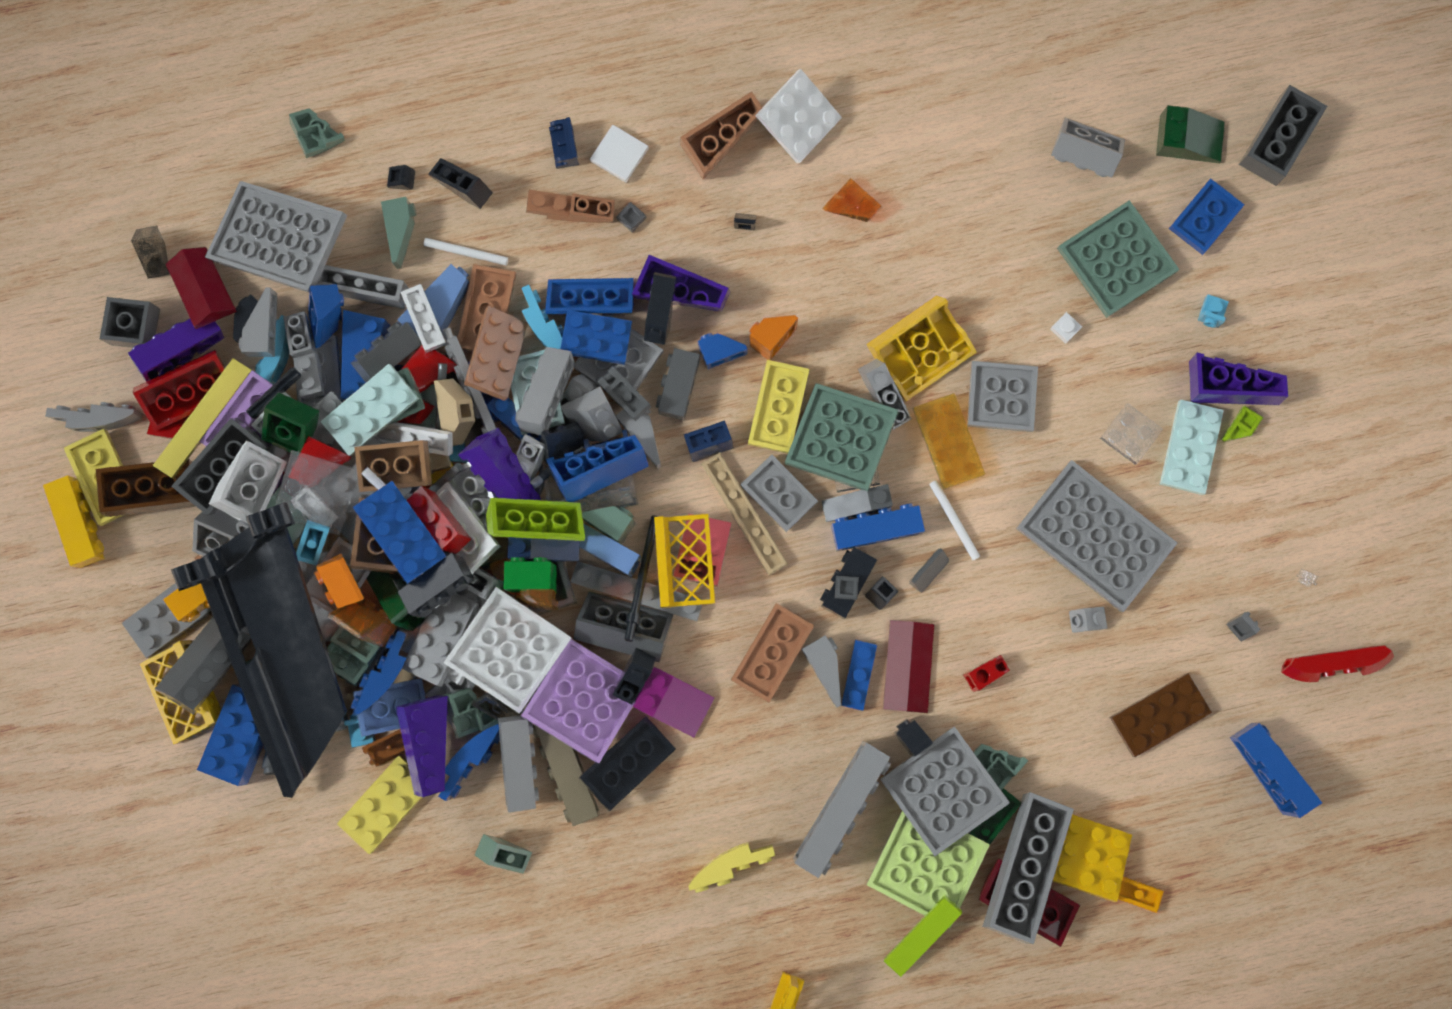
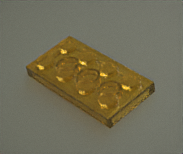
[913,393,985,490]

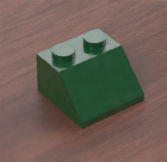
[261,392,319,456]

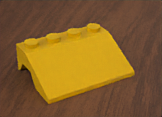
[866,295,977,401]

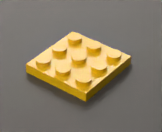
[1053,814,1132,902]

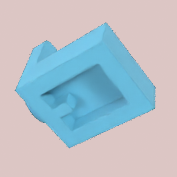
[1198,294,1229,328]
[344,715,376,748]

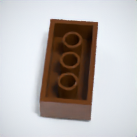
[95,459,195,517]

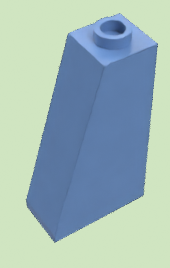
[397,264,469,350]
[580,523,642,578]

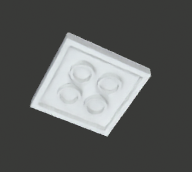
[755,69,842,163]

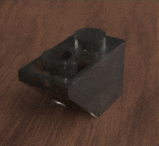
[131,225,169,279]

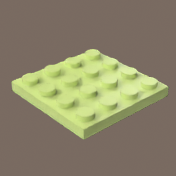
[867,811,990,929]

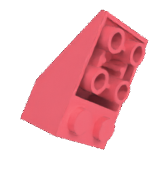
[673,514,732,587]

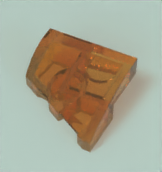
[822,178,882,222]
[515,589,558,611]

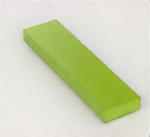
[883,895,962,977]

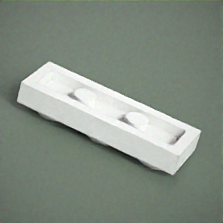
[401,284,447,353]

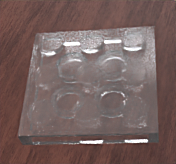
[275,450,358,535]

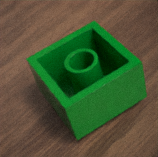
[504,557,557,593]

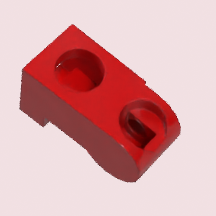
[963,654,1010,692]

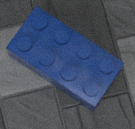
[353,481,446,584]
[197,684,263,786]

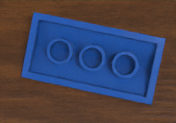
[545,278,634,314]

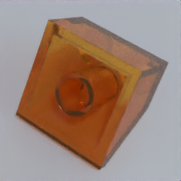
[327,598,396,647]

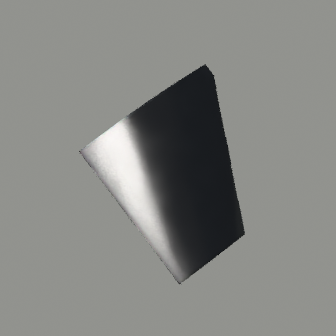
[540,422,584,465]

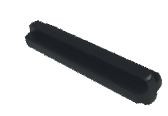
[246,368,302,419]

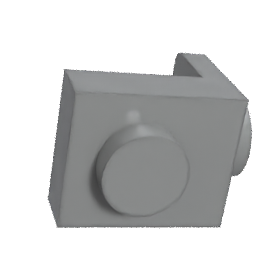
[1069,607,1107,633]

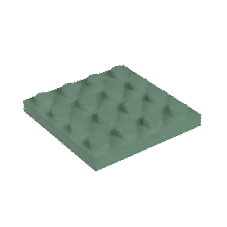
[1057,200,1180,318]
[785,383,899,492]

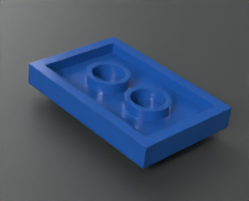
[1168,178,1245,255]
[560,310,632,365]

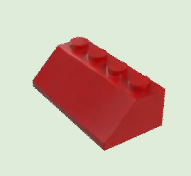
[132,350,225,431]

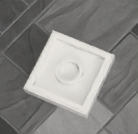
[590,125,649,183]

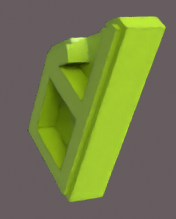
[1221,406,1263,442]

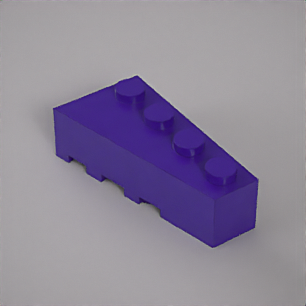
[1189,352,1288,405]
[458,428,541,500]

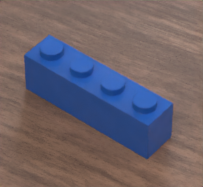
[831,503,925,552]

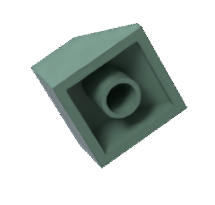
[582,506,636,545]

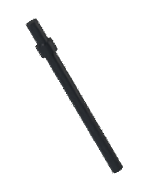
[624,515,659,642]

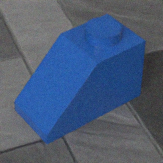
[698,333,748,370]

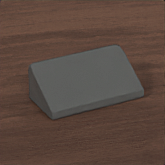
[909,548,949,593]

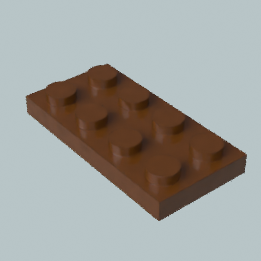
[1109,673,1212,757]

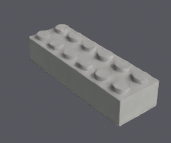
[793,741,891,878]
[982,792,1074,944]

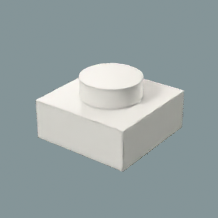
[1050,312,1082,344]

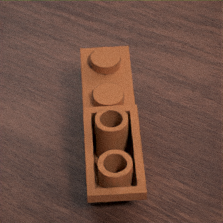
[526,189,615,223]

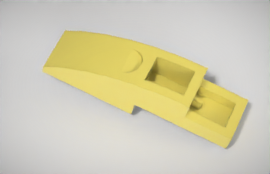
[688,842,775,893]

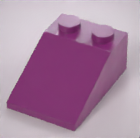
[633,666,714,738]

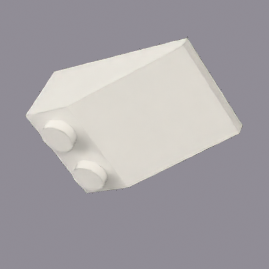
[209,441,287,523]

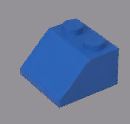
[308,284,344,348]

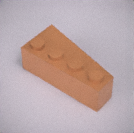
[680,91,763,179]

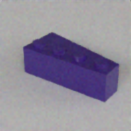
[632,255,730,312]
[128,319,224,381]
[396,695,447,797]

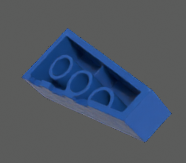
[1230,723,1322,818]

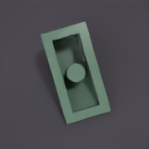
[475,834,532,874]

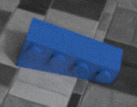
[341,310,391,400]
[546,435,649,502]

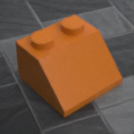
[749,315,798,360]
[314,553,364,608]

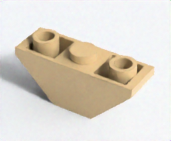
[434,379,475,446]

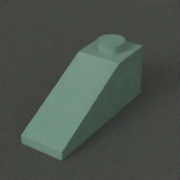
[381,197,416,269]

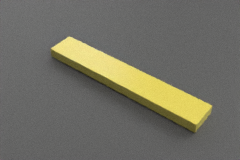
[153,358,252,479]

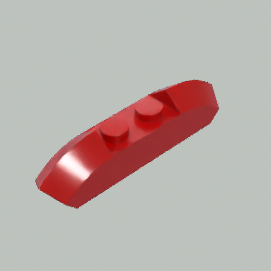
[1281,645,1394,683]

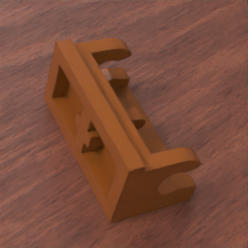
[362,729,405,767]

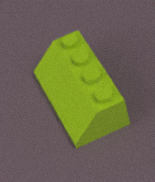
[486,498,585,541]

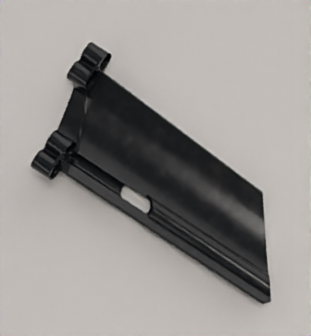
[171,502,347,798]

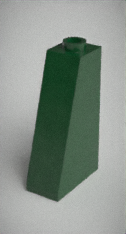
[366,571,425,632]

